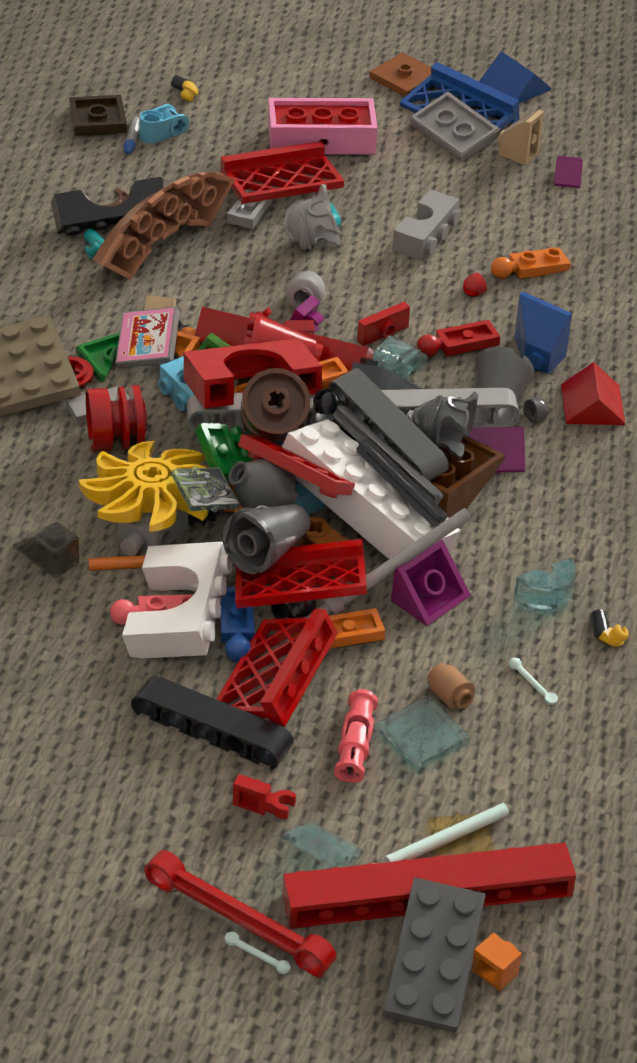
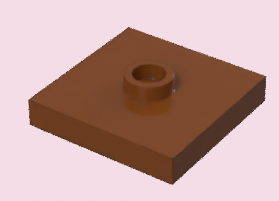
[369,52,431,97]

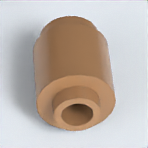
[427,663,475,710]

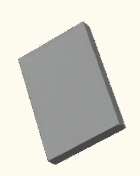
[409,92,501,160]

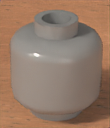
[286,271,325,309]

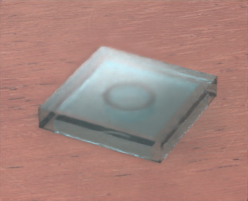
[374,696,470,772]

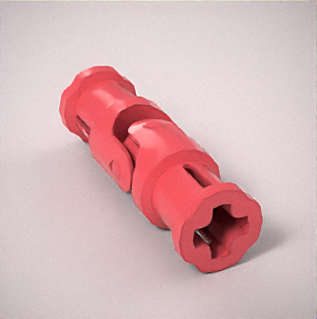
[334,689,378,783]

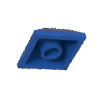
[514,291,572,374]

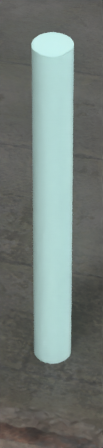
[384,803,509,862]

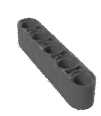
[329,368,449,481]

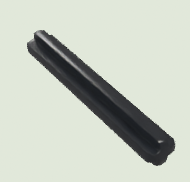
[356,439,447,528]

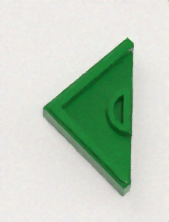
[76,332,120,383]

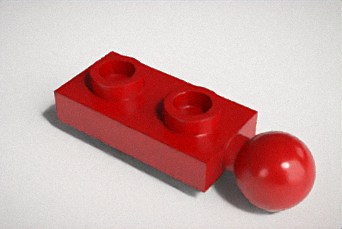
[416,320,501,357]

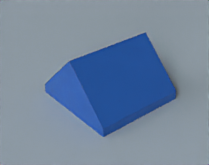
[480,51,551,103]

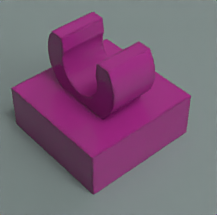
[290,295,325,333]

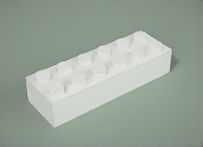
[282,419,461,559]

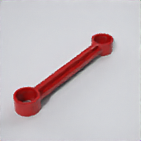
[144,850,337,978]

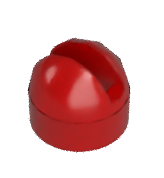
[463,272,487,297]

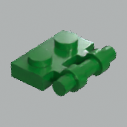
[195,423,255,481]

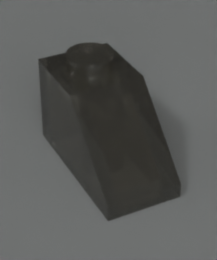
[13,522,79,579]

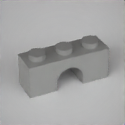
[392,189,461,261]

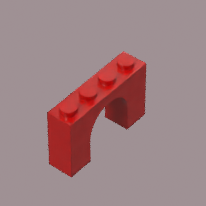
[183,338,322,409]

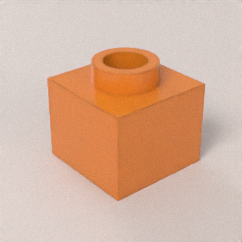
[471,933,522,991]

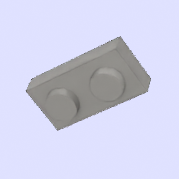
[227,189,273,229]

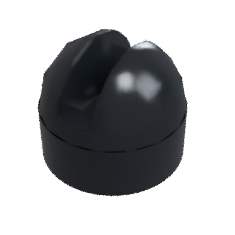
[313,388,338,415]

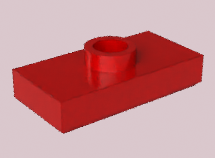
[357,302,410,346]

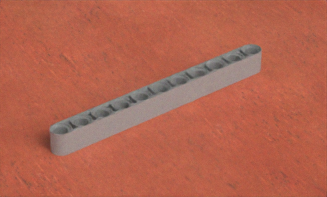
[186,388,520,433]

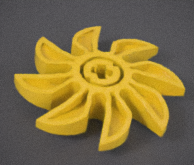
[79,441,222,532]

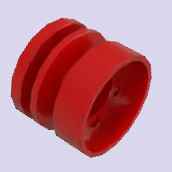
[85,385,148,452]

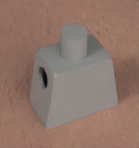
[118,509,188,556]

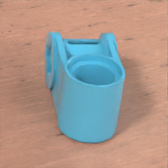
[139,104,189,143]

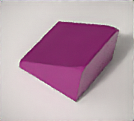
[554,156,583,188]

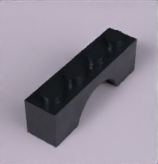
[51,177,164,236]

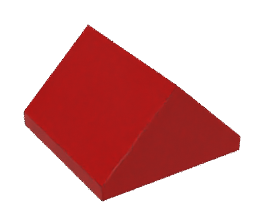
[561,362,625,425]

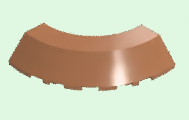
[93,172,235,280]

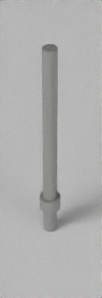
[304,508,472,618]

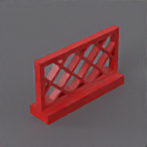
[220,141,344,204]
[235,539,367,608]
[216,609,338,727]

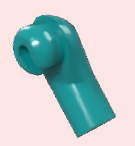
[84,229,105,260]

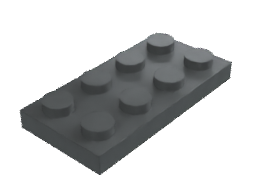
[382,877,486,1032]

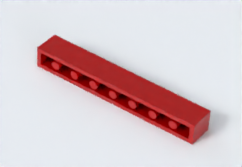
[282,842,576,929]

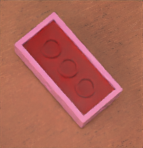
[268,98,377,155]

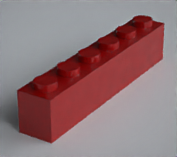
[195,306,374,371]

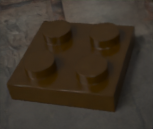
[69,95,127,135]

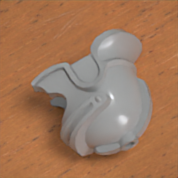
[283,184,341,251]

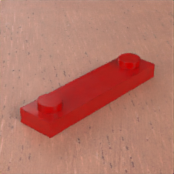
[238,434,355,498]

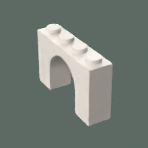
[122,542,232,659]

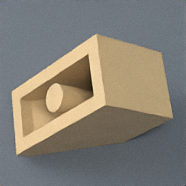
[498,109,544,165]

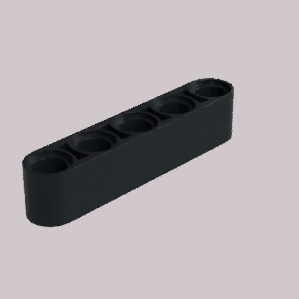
[131,676,294,770]

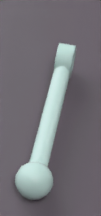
[509,658,558,705]
[225,932,291,975]

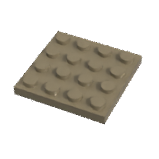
[0,315,81,417]

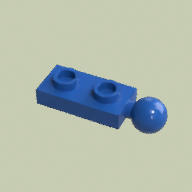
[220,587,254,662]

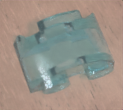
[372,335,428,379]
[513,558,576,615]

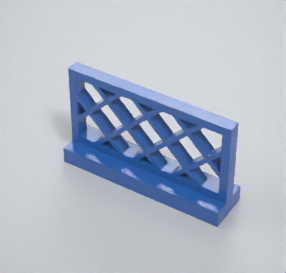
[400,62,520,130]

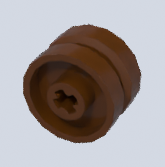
[241,368,310,445]

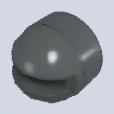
[523,398,549,423]

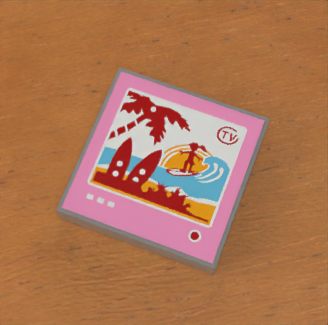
[116,307,180,367]

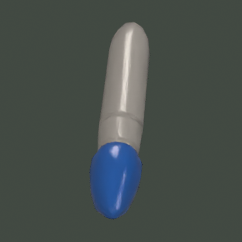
[123,116,140,154]

